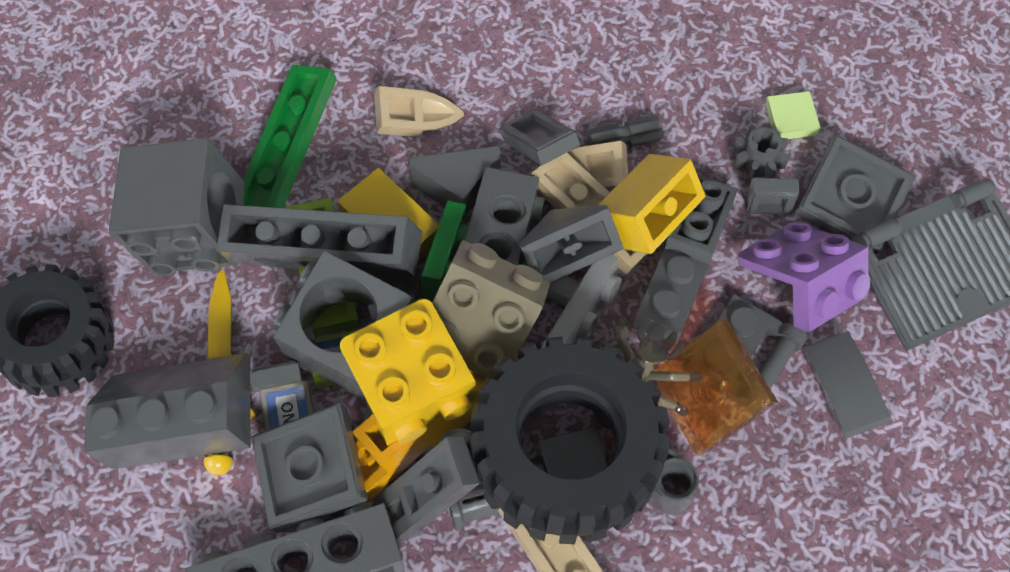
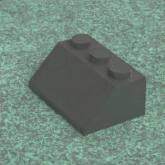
[84,353,251,469]

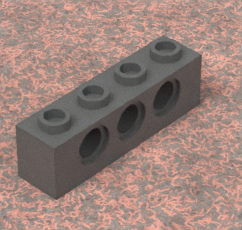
[465,167,545,266]
[216,204,422,278]
[184,502,405,572]

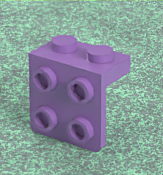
[738,222,870,333]

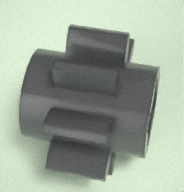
[733,125,790,181]

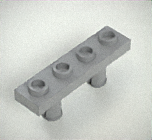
[514,255,621,429]

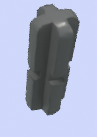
[587,116,663,147]

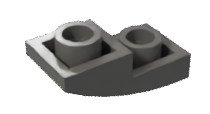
[804,331,891,439]

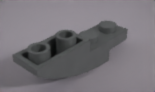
[633,174,738,344]

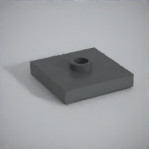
[795,134,915,254]
[251,403,368,533]

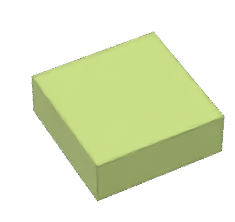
[765,91,820,139]

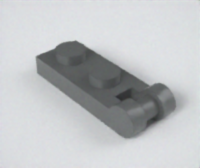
[381,436,480,543]

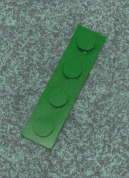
[243,65,337,208]

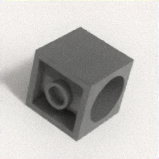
[108,138,245,276]
[273,251,413,401]

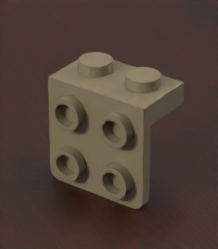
[432,240,550,379]

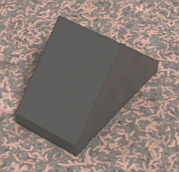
[409,146,501,216]
[519,205,624,282]

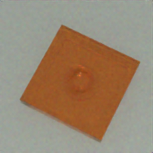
[652,320,778,456]

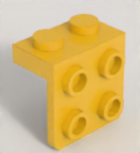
[340,299,477,446]

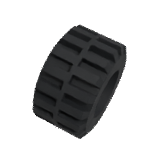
[0,264,115,397]

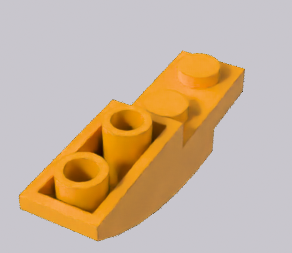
[351,370,486,507]

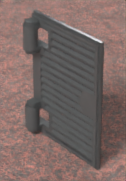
[849,178,1010,351]

